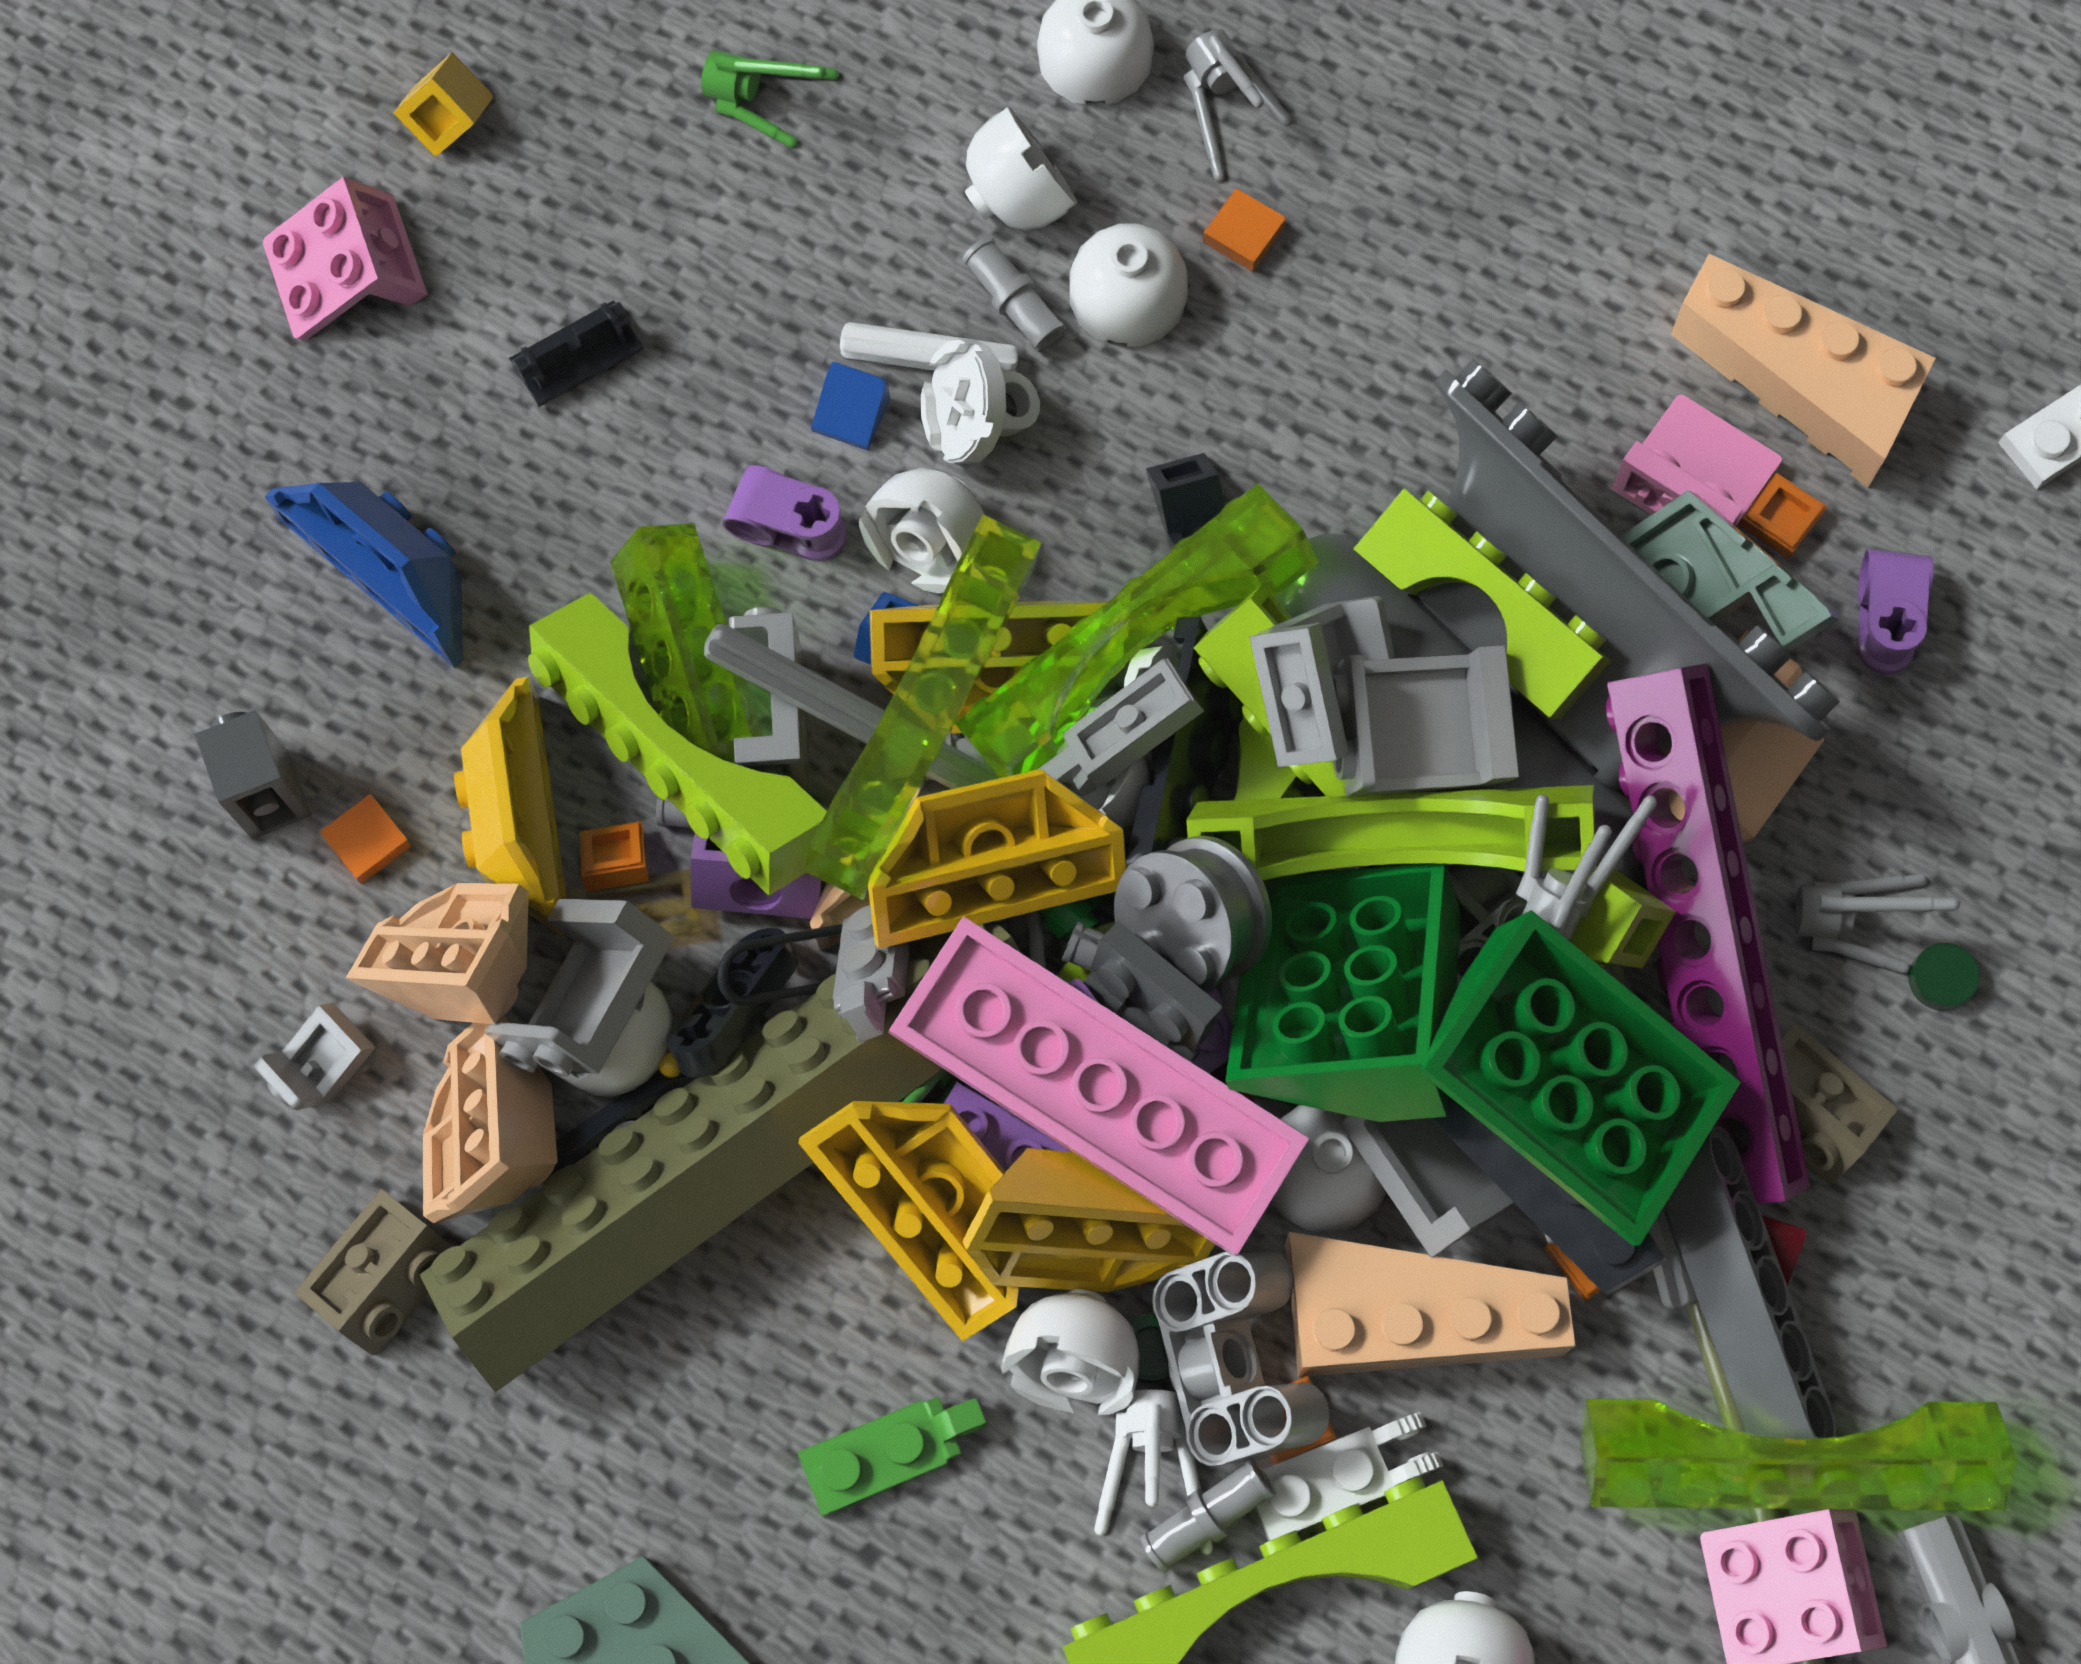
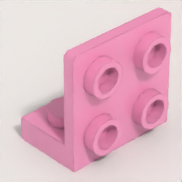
[263,177,428,340]
[1611,395,1782,526]
[1700,1508,1887,1664]

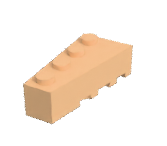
[1671,254,1936,488]
[1285,1232,1575,1377]

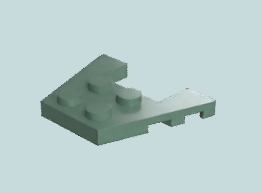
[1621,490,1840,651]
[520,1556,751,1664]

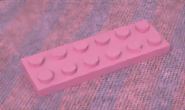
[888,916,1309,1256]

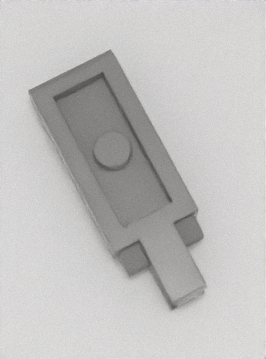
[1039,658,1204,797]
[832,905,910,1043]

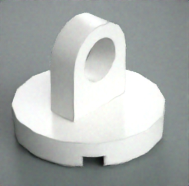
[921,339,1040,464]

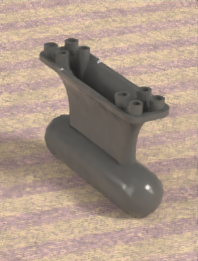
[1266,359,1840,891]

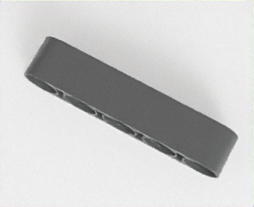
[1664,1126,1836,1461]

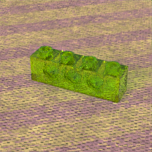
[610,523,763,764]

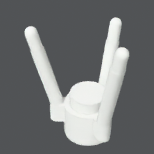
[1094,1390,1213,1555]

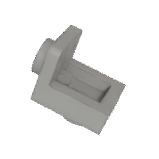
[254,1003,375,1110]

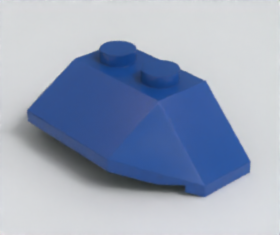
[265,482,463,668]

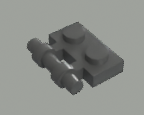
[1083,921,1223,1063]

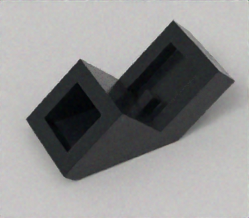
[1146,453,1246,581]

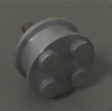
[1114,836,1279,992]

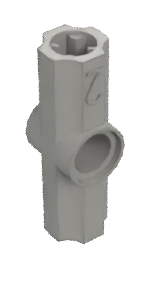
[1898,1512,2020,1664]

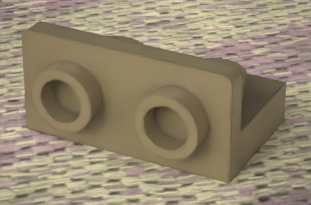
[1781,1023,1898,1184]
[294,1189,453,1356]

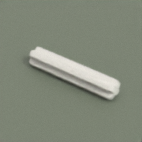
[840,322,1019,372]

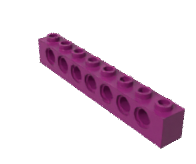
[1606,663,1810,1204]

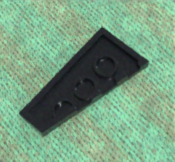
[1125,617,1244,867]
[1431,1096,1667,1296]

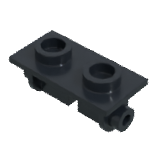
[509,300,644,407]

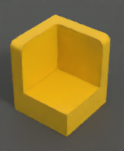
[393,52,493,157]

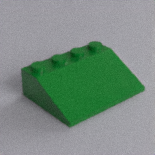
[1225,863,1462,1122]
[1419,910,1741,1246]

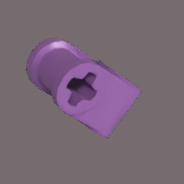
[722,465,847,561]
[1857,548,1933,675]

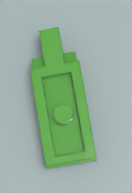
[797,1397,988,1518]

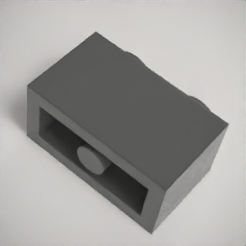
[194,710,312,839]

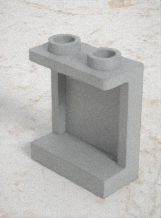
[1250,596,1395,767]
[729,607,811,796]
[1332,645,1519,797]
[485,899,675,1077]
[1340,1115,1516,1258]

